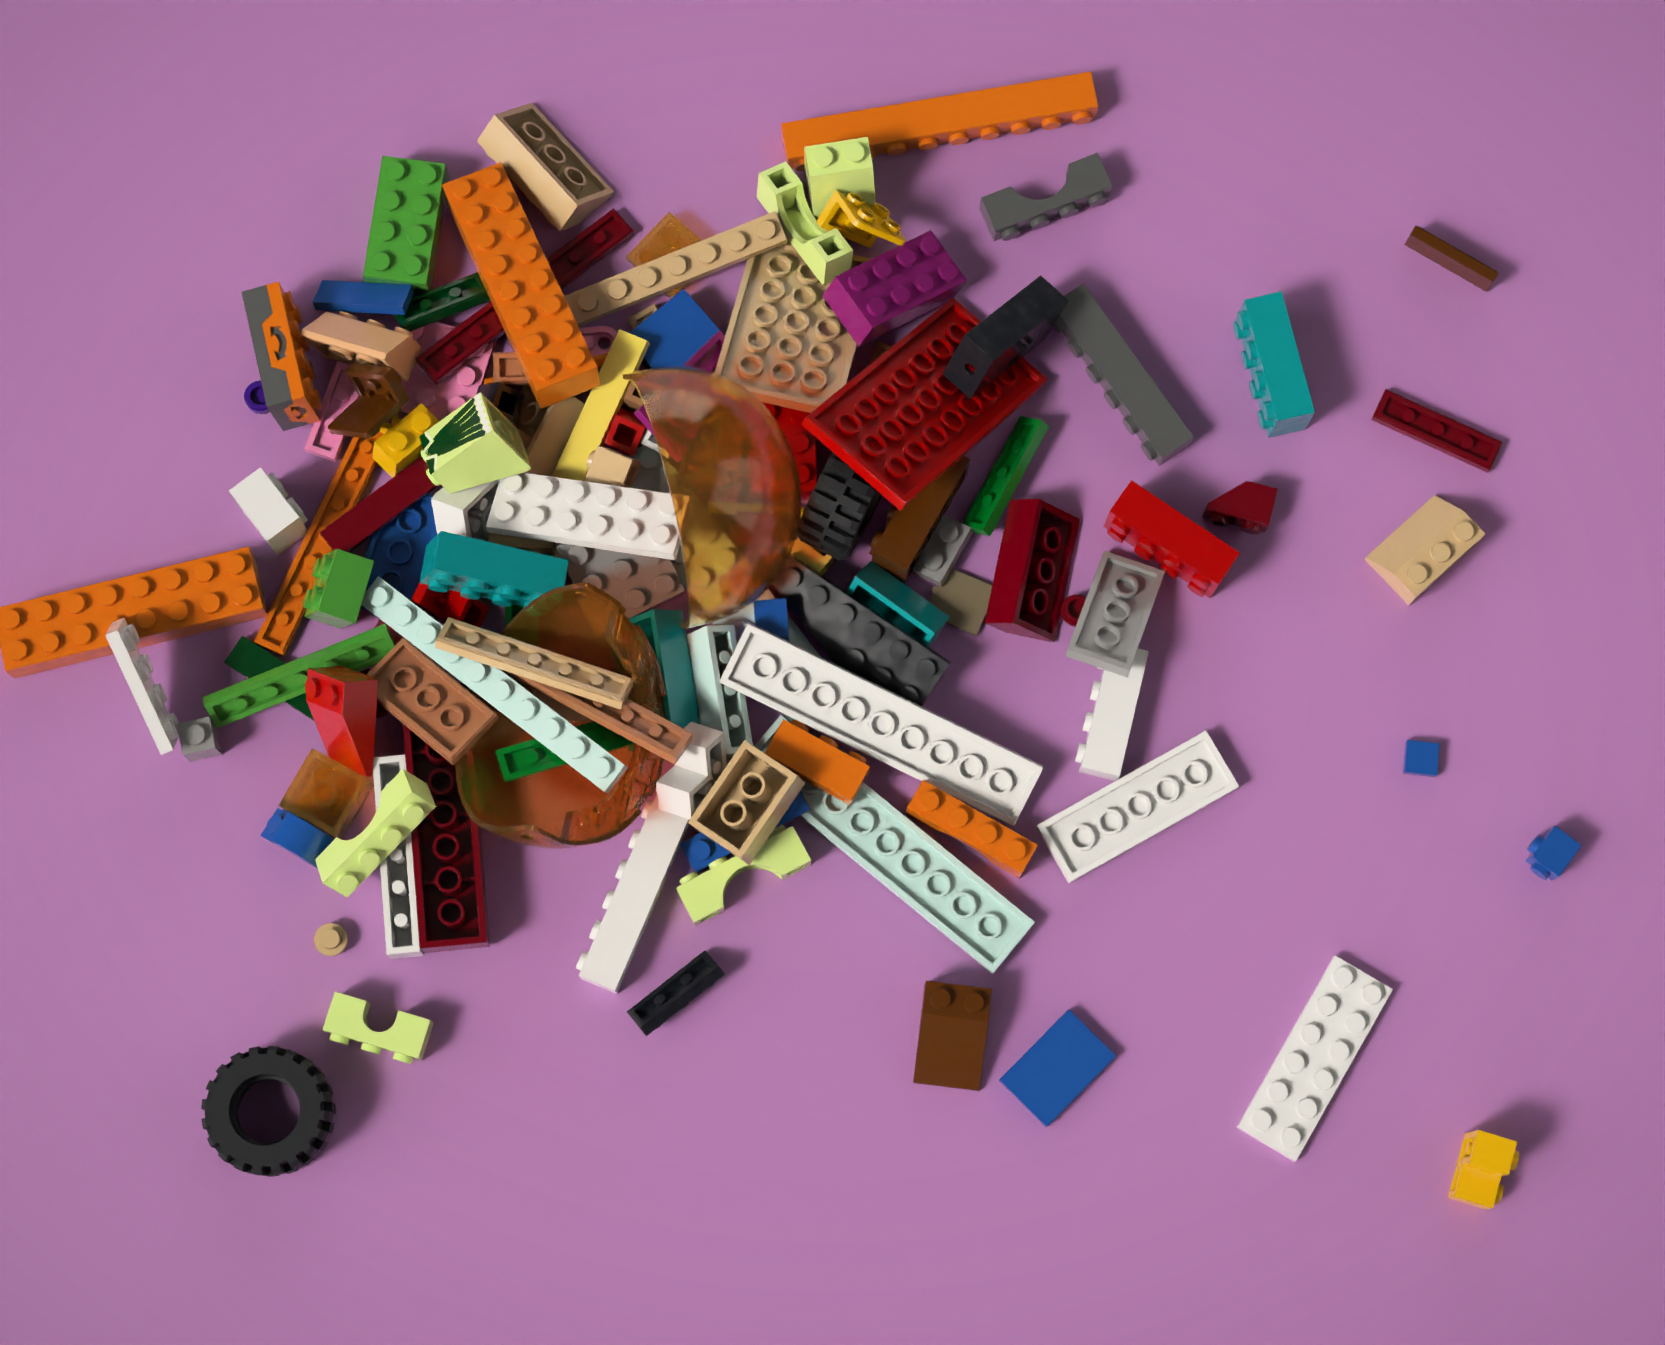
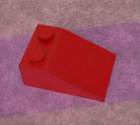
[305,666,378,777]

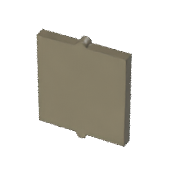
[930,569,992,636]

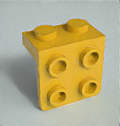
[816,190,906,248]

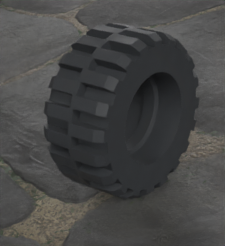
[797,453,883,560]
[201,1046,336,1177]

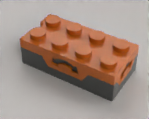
[242,281,322,431]

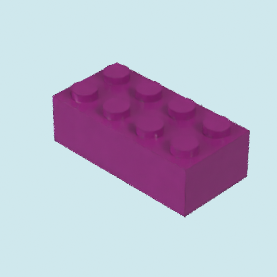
[822,230,967,347]

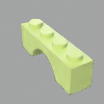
[756,161,853,286]
[315,769,436,898]
[676,825,811,926]

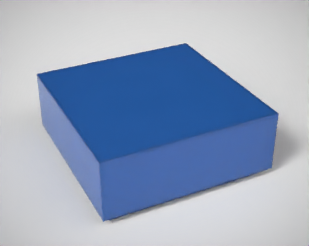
[1403,740,1440,777]

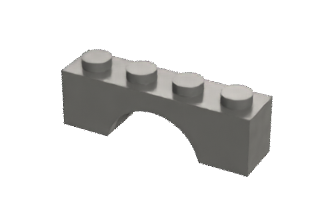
[979,153,1113,241]

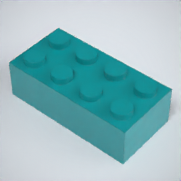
[1233,291,1315,438]
[420,531,569,614]

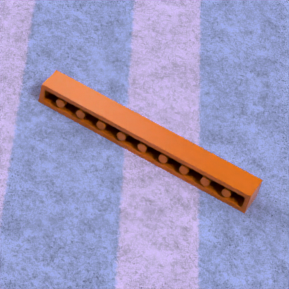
[781,72,1098,171]

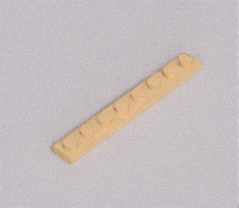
[564,211,788,327]

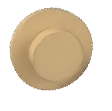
[314,923,348,956]

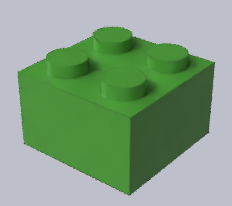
[302,549,374,629]

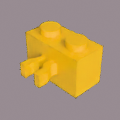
[372,403,440,478]

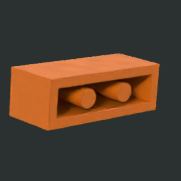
[765,719,870,806]

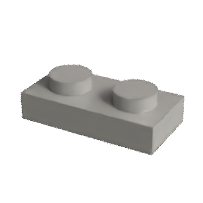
[912,515,973,587]

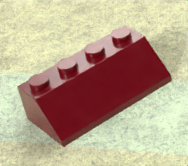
[984,499,1080,642]

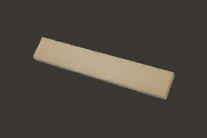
[435,617,634,710]

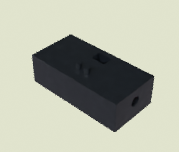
[942,275,1069,399]

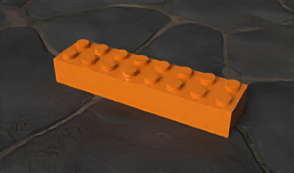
[442,162,601,409]
[0,546,268,679]

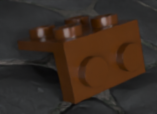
[328,363,410,439]

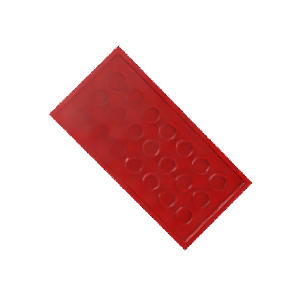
[801,298,1048,511]

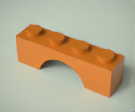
[905,780,1038,878]

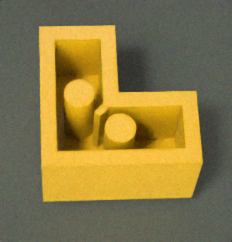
[1448,1130,1519,1210]

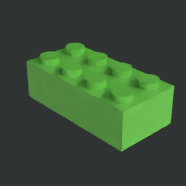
[363,156,449,295]

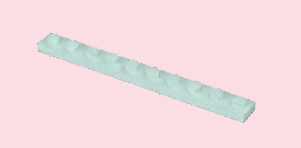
[361,576,628,794]

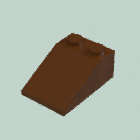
[913,981,992,1091]

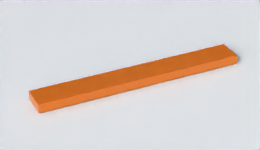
[254,422,393,657]

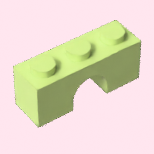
[322,992,434,1064]

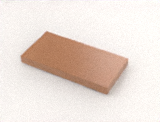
[367,637,499,766]

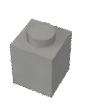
[177,717,222,762]

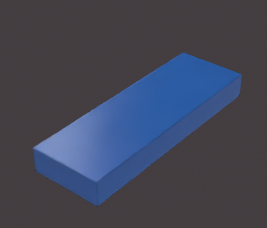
[313,280,414,315]

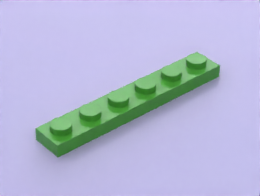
[203,624,396,728]

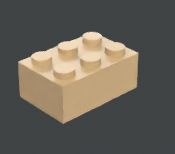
[688,740,805,865]

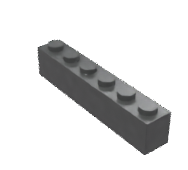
[1053,284,1194,466]

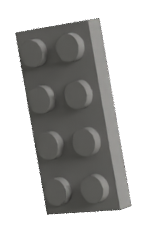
[1066,551,1165,678]

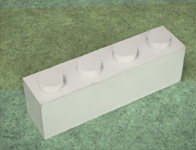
[1075,649,1149,781]

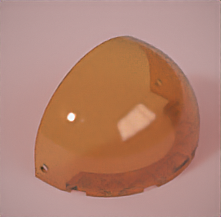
[623,366,802,629]
[455,581,669,849]

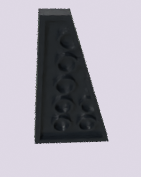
[771,554,951,707]

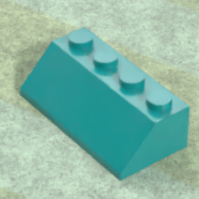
[611,609,700,752]

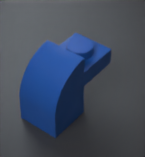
[260,808,334,869]

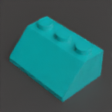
[847,561,950,647]

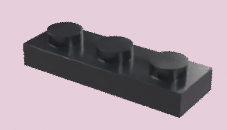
[627,950,725,1036]

